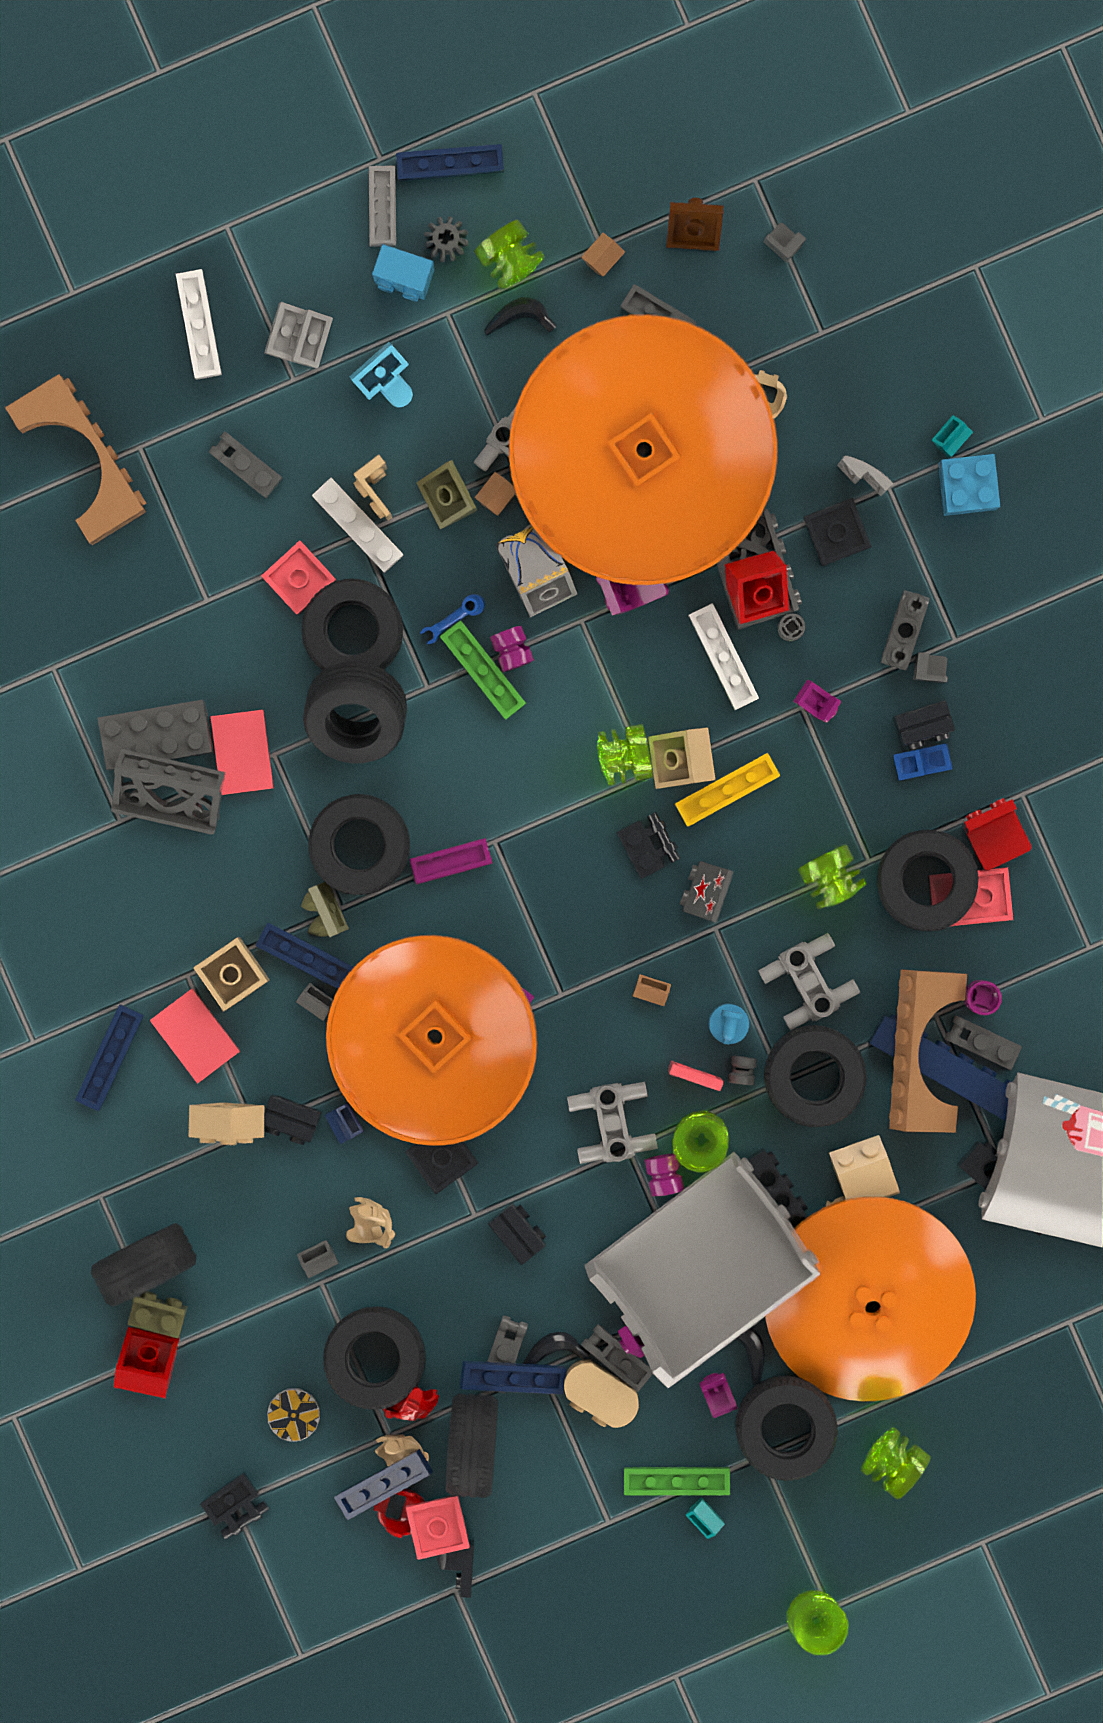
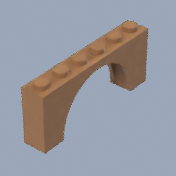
[5,374,147,545]
[889,970,967,1133]

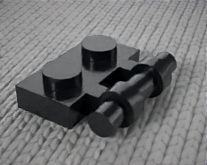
[616,812,681,879]
[200,1472,270,1540]

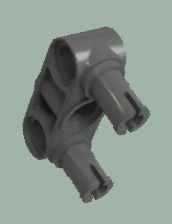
[881,590,930,671]

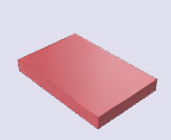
[211,710,274,795]
[928,867,1013,926]
[150,988,240,1084]

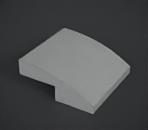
[264,302,333,369]
[837,456,894,496]

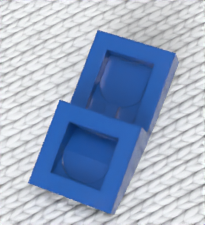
[893,743,953,781]

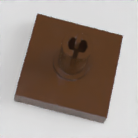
[666,198,723,251]

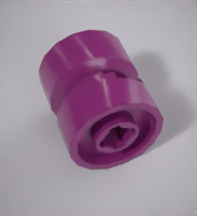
[490,626,534,672]
[964,980,1002,1015]
[644,1153,684,1197]

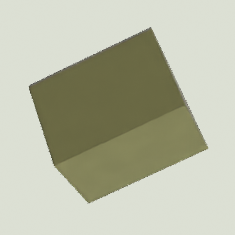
[416,460,477,529]

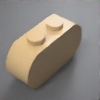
[564,1359,639,1428]

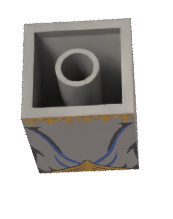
[495,525,577,617]

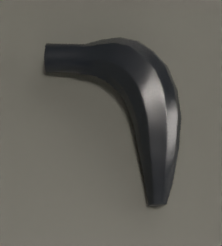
[484,297,557,335]
[735,1327,765,1385]
[523,1332,590,1364]

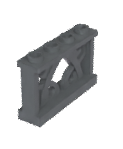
[716,509,802,630]
[111,749,225,835]

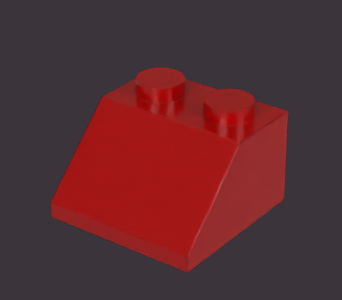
[725,550,789,624]
[114,1327,180,1398]

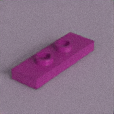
[409,838,493,884]

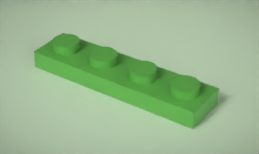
[440,620,526,720]
[624,1467,730,1495]

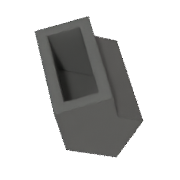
[296,983,333,1021]
[297,1240,339,1278]

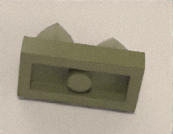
[301,882,349,937]

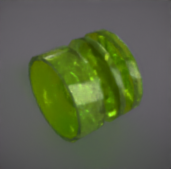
[474,219,545,290]
[597,724,653,786]
[797,844,867,909]
[673,1110,729,1172]
[860,1427,931,1499]
[787,1590,848,1655]

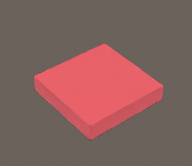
[261,541,336,616]
[668,1061,724,1091]
[406,1495,470,1559]

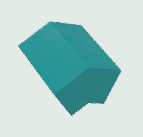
[932,415,973,458]
[686,1497,725,1539]

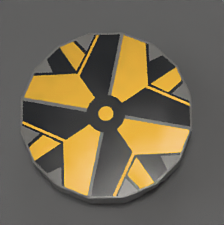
[267,1388,320,1442]

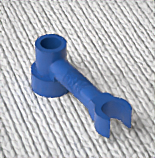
[420,594,485,644]

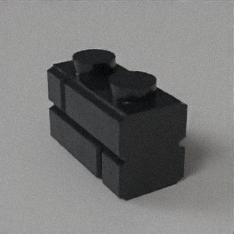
[893,700,955,750]
[264,1094,322,1145]
[488,1202,547,1265]

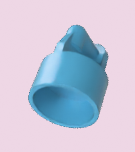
[708,1003,749,1045]

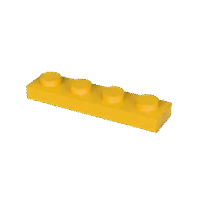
[675,753,780,827]

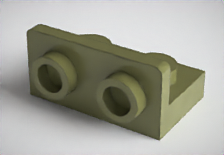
[127,1291,188,1338]

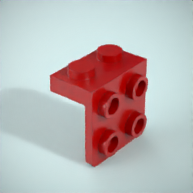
[962,798,1031,871]

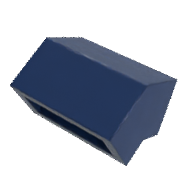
[325,1103,364,1144]

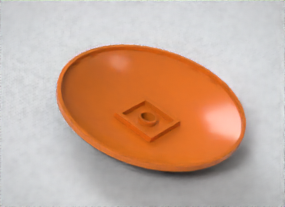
[326,935,537,1145]
[765,1197,976,1401]

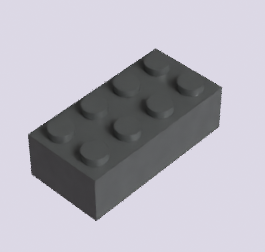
[98,700,214,771]

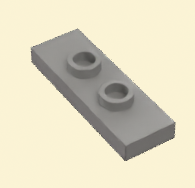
[369,166,396,247]

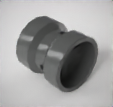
[777,614,805,641]
[728,1056,757,1085]

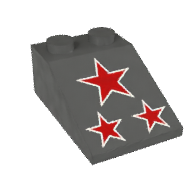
[679,861,733,922]

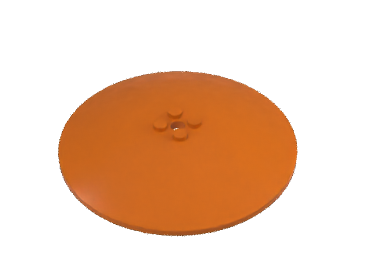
[509,315,777,585]

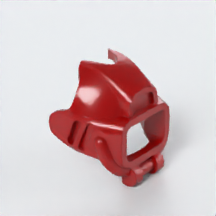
[383,1384,439,1421]
[373,1488,425,1538]

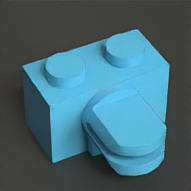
[349,342,413,407]

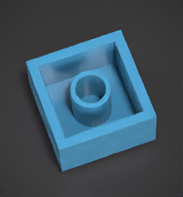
[372,244,435,302]
[938,454,1000,516]

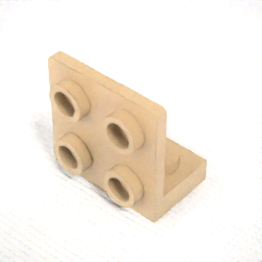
[353,455,392,521]

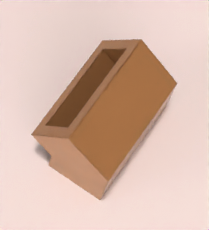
[581,233,625,276]
[475,472,516,516]
[632,974,671,1006]

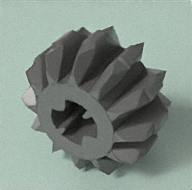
[424,216,469,262]

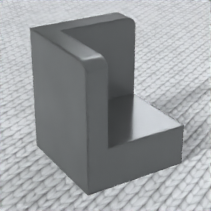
[763,223,806,263]
[913,652,948,683]

